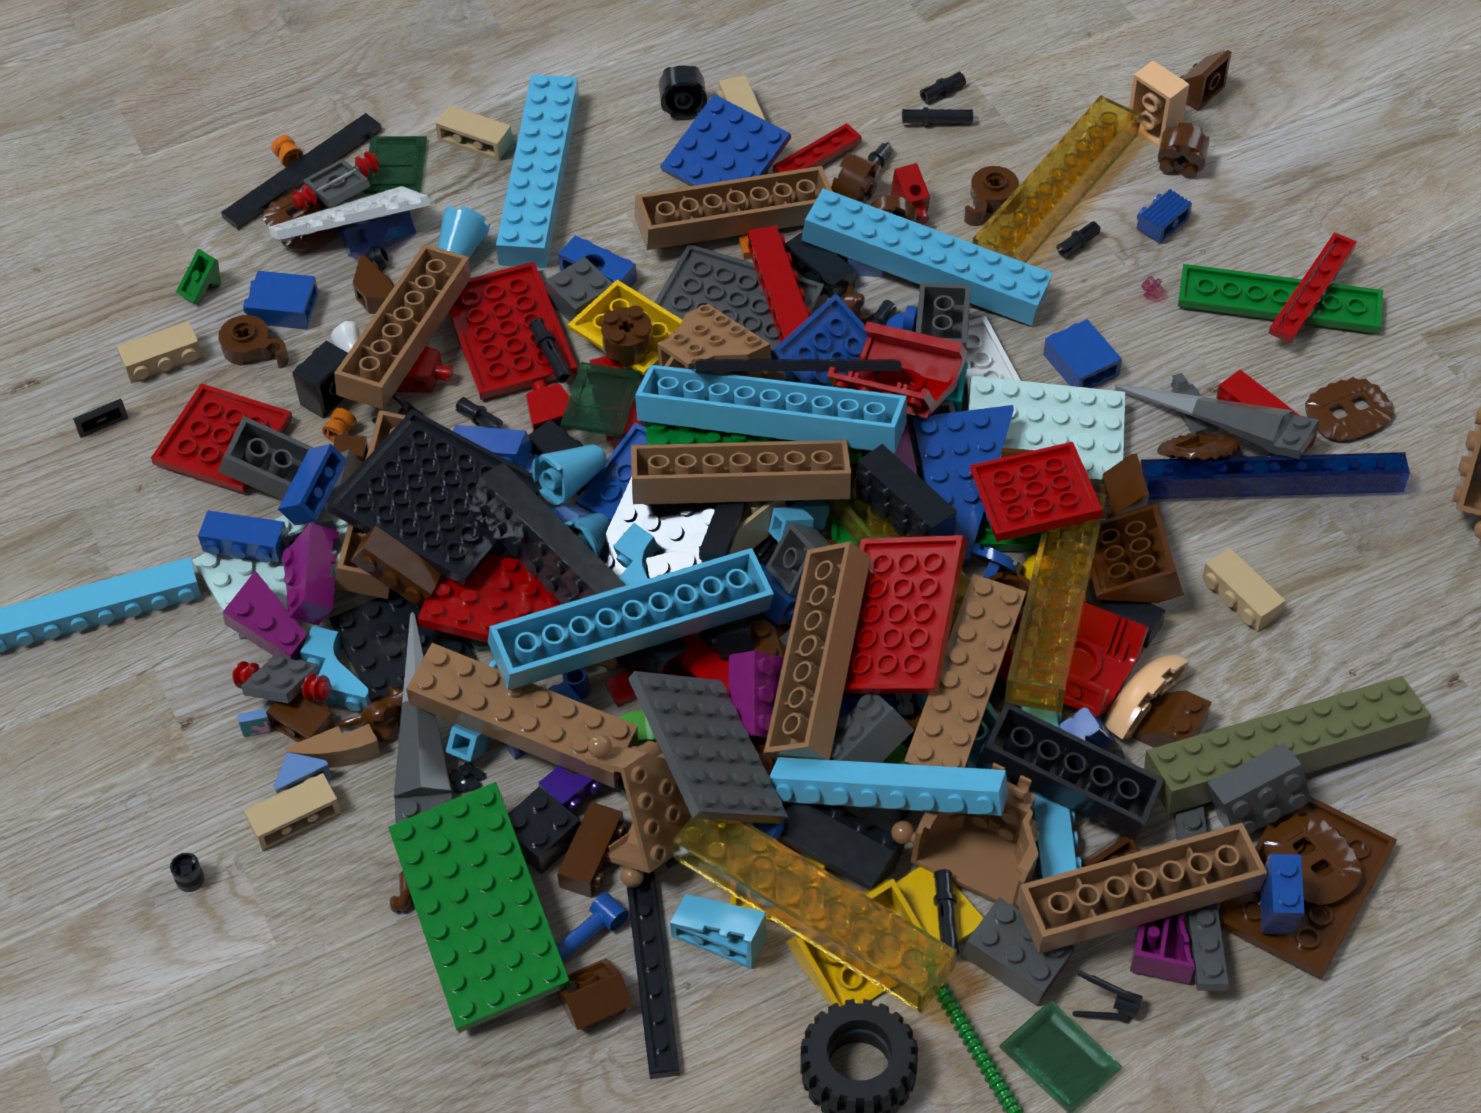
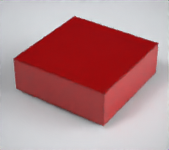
[605,671,637,707]

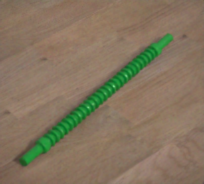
[904,933,1024,1113]

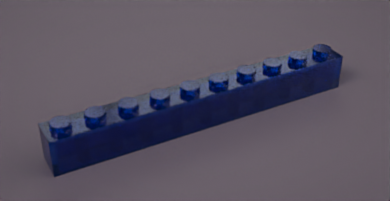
[1140,452,1410,500]

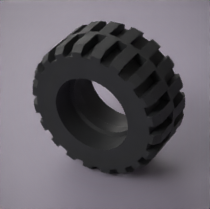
[800,999,918,1113]

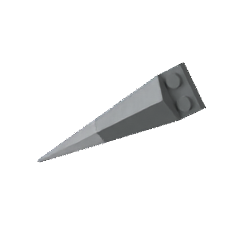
[1115,384,1320,459]
[394,612,453,823]

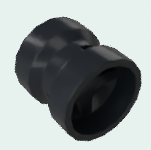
[170,853,205,892]

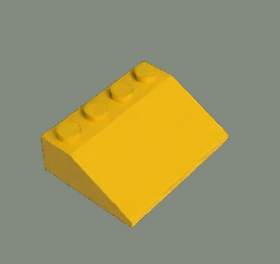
[567,280,682,376]
[786,879,938,1006]

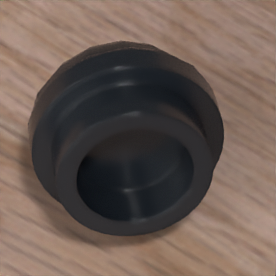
[366,246,390,270]

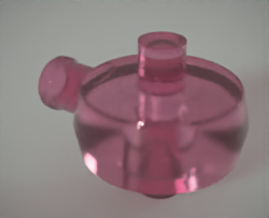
[1141,276,1164,299]

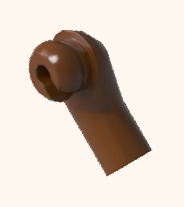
[390,871,412,913]

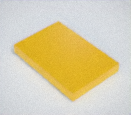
[896,867,983,958]

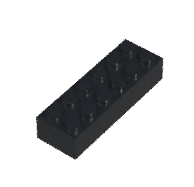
[977,702,1164,840]

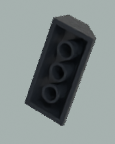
[778,803,905,891]

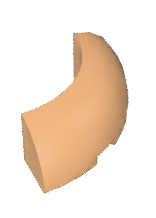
[1102,655,1190,739]

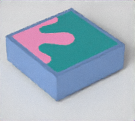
[238,709,271,737]

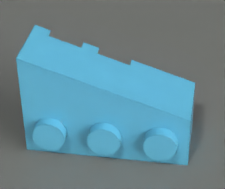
[670,894,767,969]

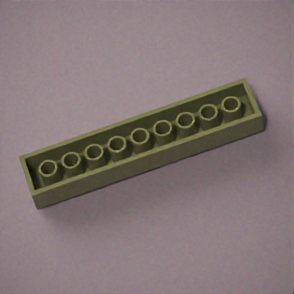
[1144,676,1431,814]

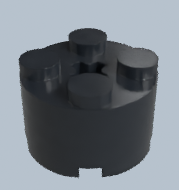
[658,65,707,120]

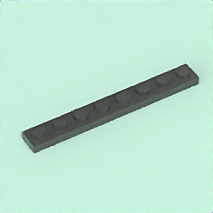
[1173,804,1229,991]

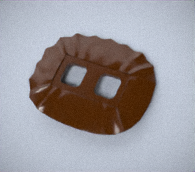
[263,192,339,252]
[1305,377,1394,441]
[1157,432,1241,461]
[1264,814,1362,905]

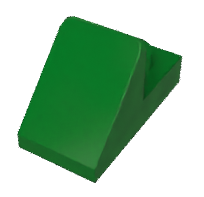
[176,249,221,305]

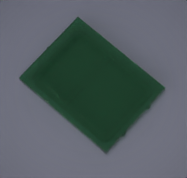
[363,136,427,194]
[560,362,641,437]
[999,1000,1122,1113]

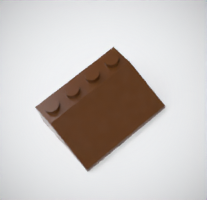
[1079,503,1184,603]

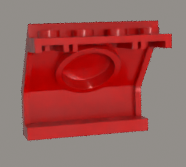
[827,321,968,418]
[998,588,1149,716]

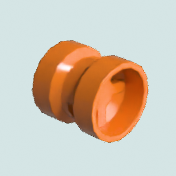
[271,135,303,167]
[322,408,357,443]

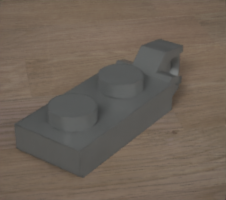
[1171,373,1219,434]

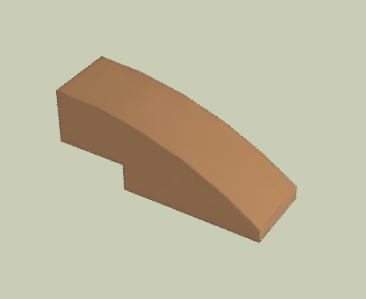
[286,724,381,768]

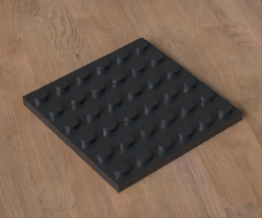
[325,409,542,586]

